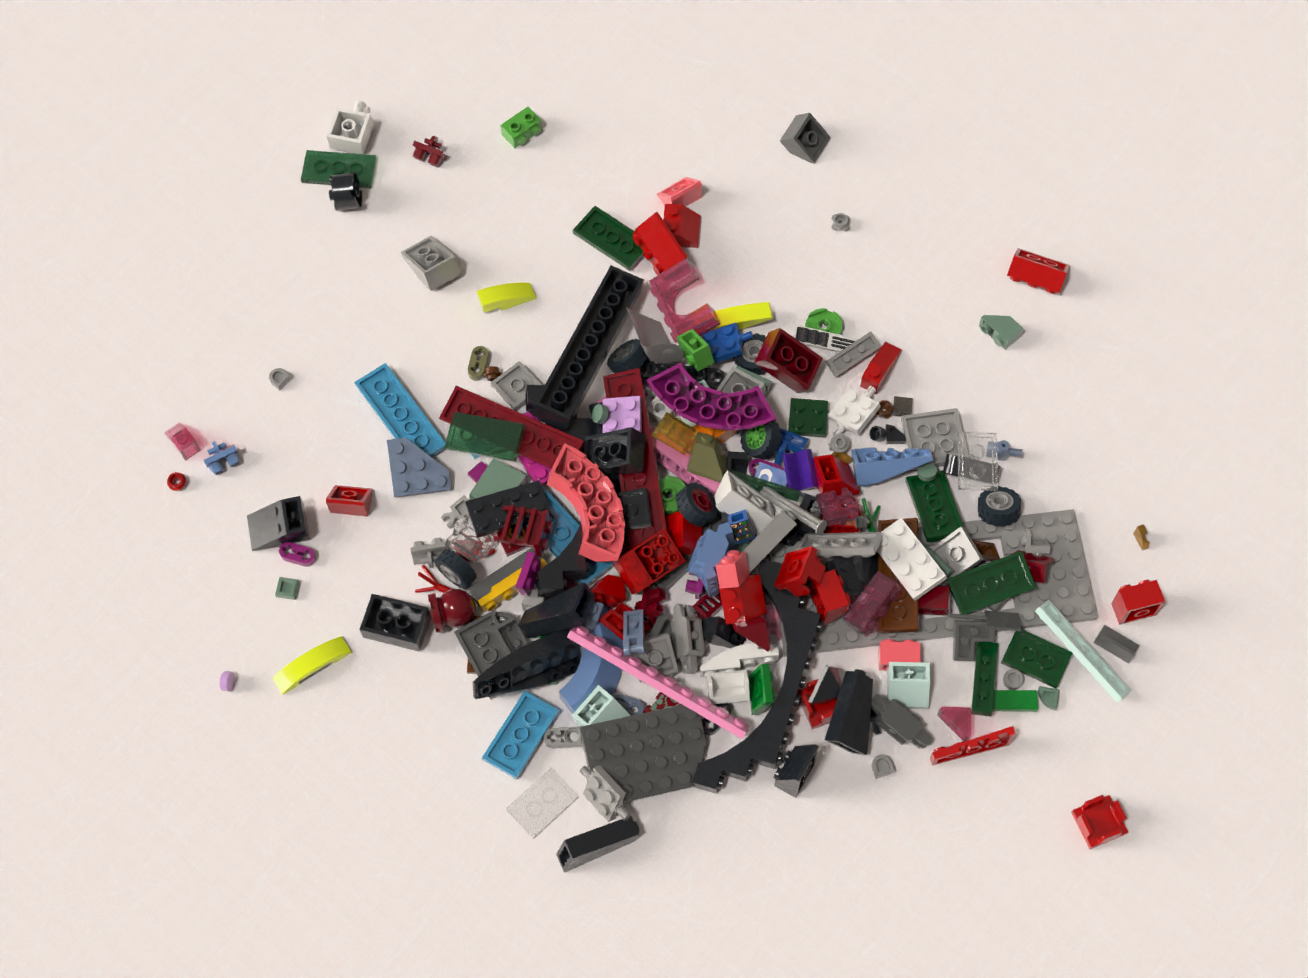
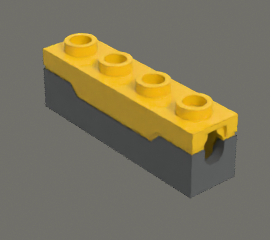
[469,548,547,613]

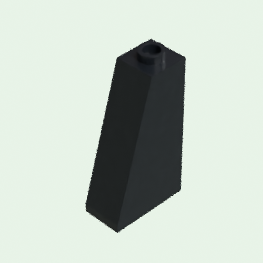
[518,582,596,638]
[825,669,873,755]
[556,816,640,873]

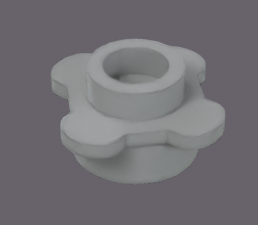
[831,213,849,231]

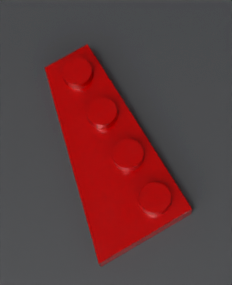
[930,726,1016,766]

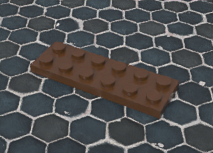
[878,518,919,634]

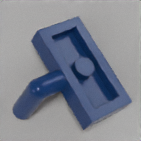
[774,428,809,466]

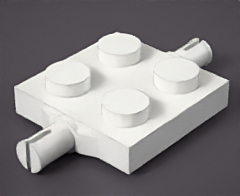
[827,386,881,435]

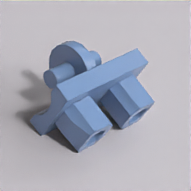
[203,441,240,475]

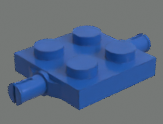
[702,323,753,365]

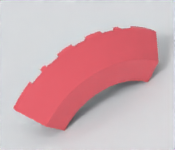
[547,443,625,562]

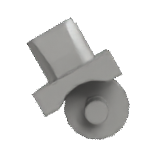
[410,538,447,568]

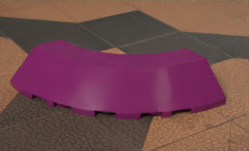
[646,363,777,430]

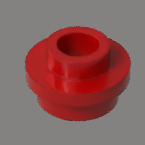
[167,472,187,491]

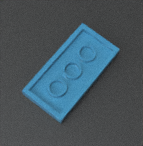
[482,691,559,780]

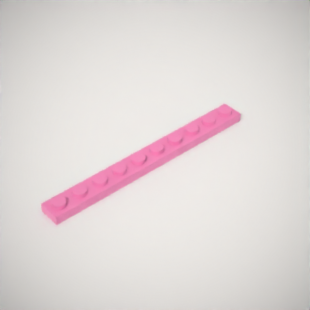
[567,626,750,739]

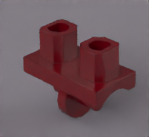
[413,135,447,167]
[634,586,666,625]

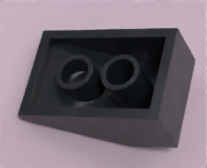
[584,427,645,474]
[825,551,878,597]
[773,744,819,798]

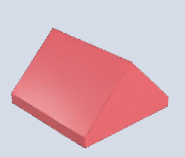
[657,177,702,206]

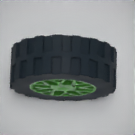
[740,420,782,459]

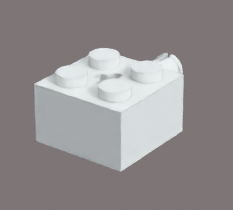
[326,100,374,155]

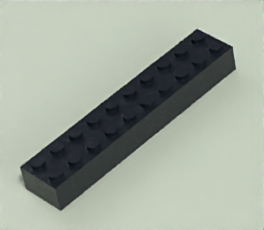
[532,265,644,431]

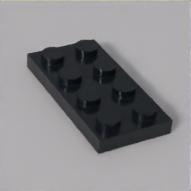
[465,480,551,538]

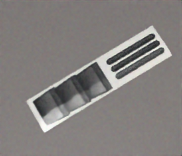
[793,325,858,351]

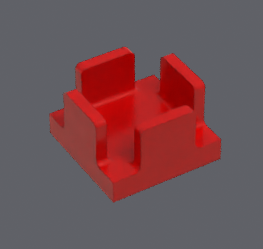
[774,546,825,597]
[798,679,837,730]
[1071,795,1128,849]

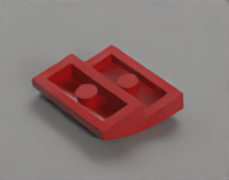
[599,602,652,640]

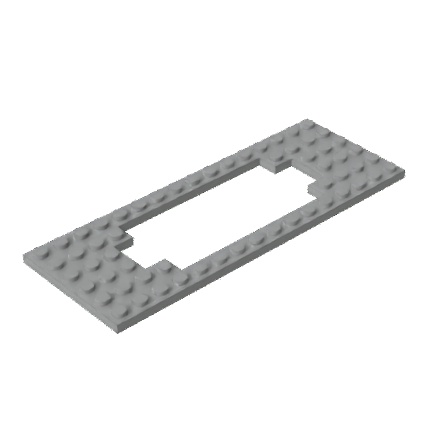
[768,509,1098,657]

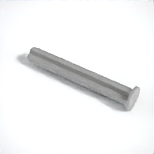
[760,486,827,534]

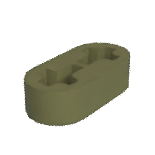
[468,346,489,381]

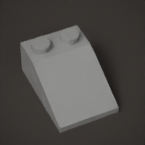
[401,236,462,291]

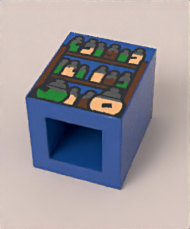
[727,509,755,544]

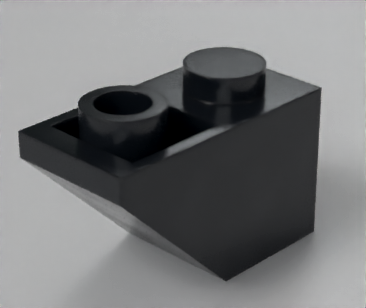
[702,616,745,648]

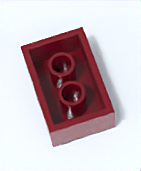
[754,328,823,393]

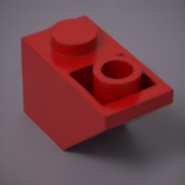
[590,574,626,607]

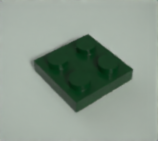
[788,398,828,438]

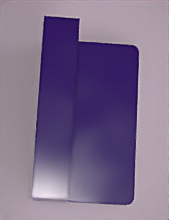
[782,449,818,491]

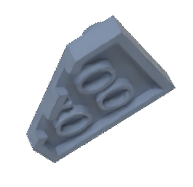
[387,438,452,497]

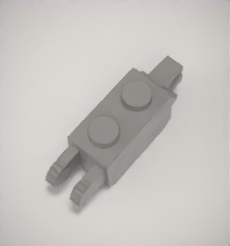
[671,603,705,674]

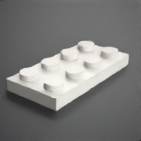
[877,518,947,601]

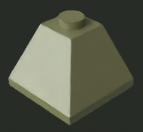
[686,432,728,483]

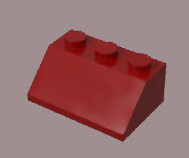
[632,212,688,279]
[1007,248,1070,294]

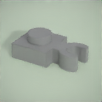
[441,495,469,529]

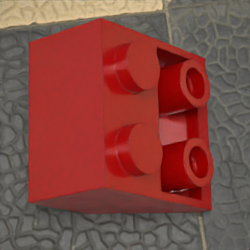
[813,454,860,500]

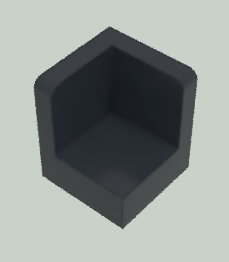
[727,451,747,481]

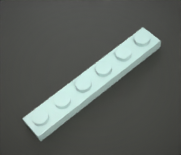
[1035,600,1131,702]

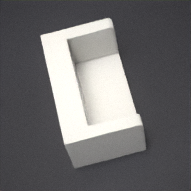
[706,670,750,704]

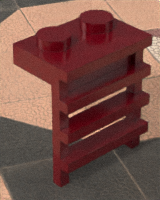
[493,505,554,557]

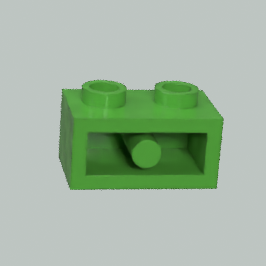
[500,106,542,148]
[676,329,714,371]

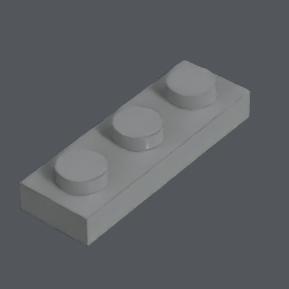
[825,331,881,377]

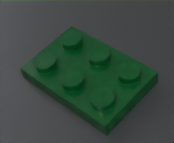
[1001,629,1072,689]

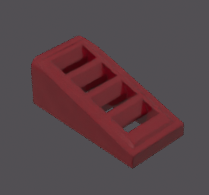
[692,584,723,620]

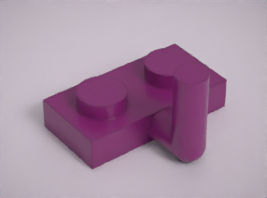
[515,552,541,596]

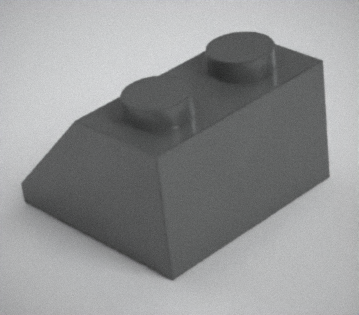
[780,113,831,163]

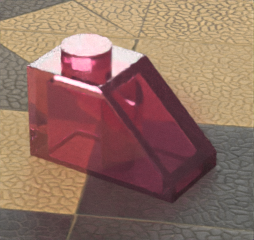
[164,423,201,461]

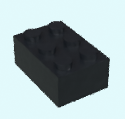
[359,594,431,651]

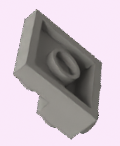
[630,632,679,683]

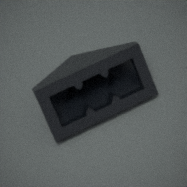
[808,665,842,705]

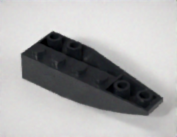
[473,629,580,699]

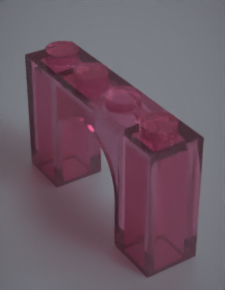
[649,259,721,342]

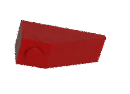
[860,342,902,395]

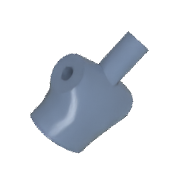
[986,440,1023,461]

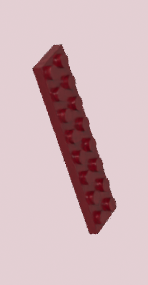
[439,385,585,469]

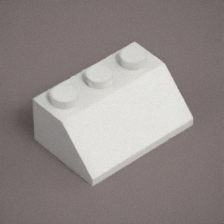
[714,470,775,535]

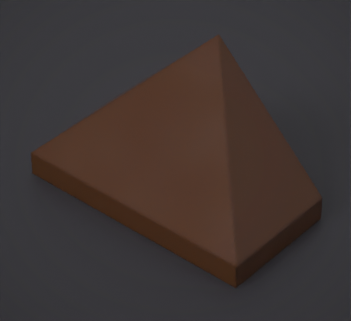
[972,540,1000,561]

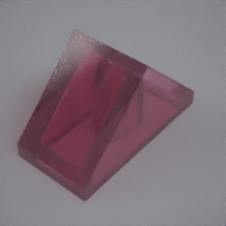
[937,706,971,742]

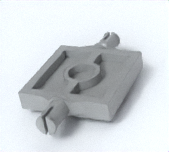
[579,765,631,822]

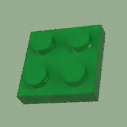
[748,664,775,715]

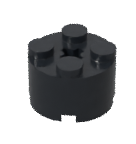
[329,172,363,211]

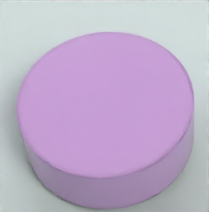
[219,671,235,692]

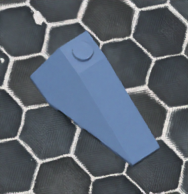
[851,447,933,487]

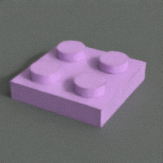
[603,396,642,433]

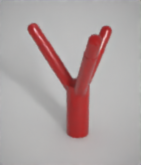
[415,565,452,593]

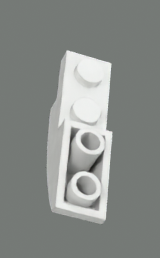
[700,643,779,679]

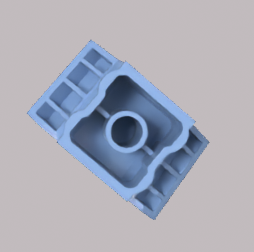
[686,522,735,598]

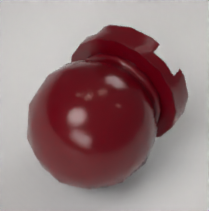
[428,589,476,633]

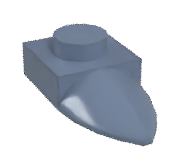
[581,601,604,634]

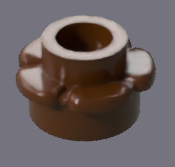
[483,366,501,382]
[876,400,893,418]

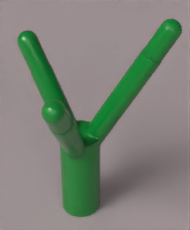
[862,498,881,532]

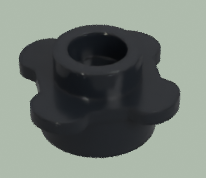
[780,529,801,546]

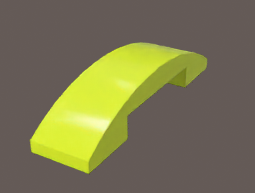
[273,636,352,695]

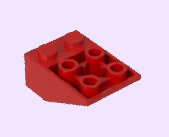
[611,528,685,594]

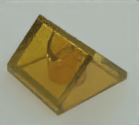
[652,412,699,455]

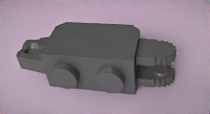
[871,694,932,749]

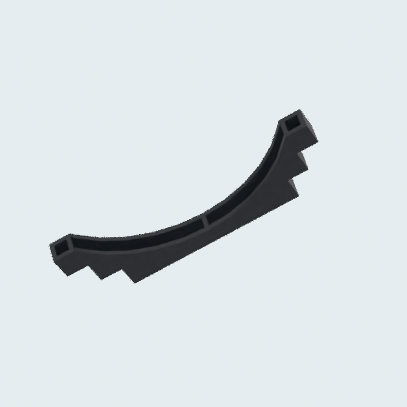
[525,385,605,597]
[692,559,823,794]

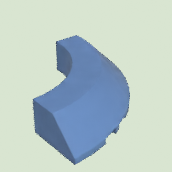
[559,605,623,714]

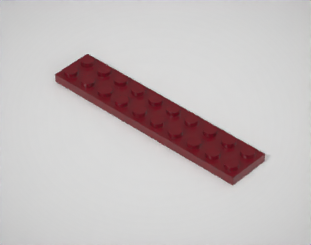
[603,368,669,548]

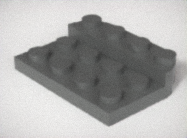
[454,610,528,700]

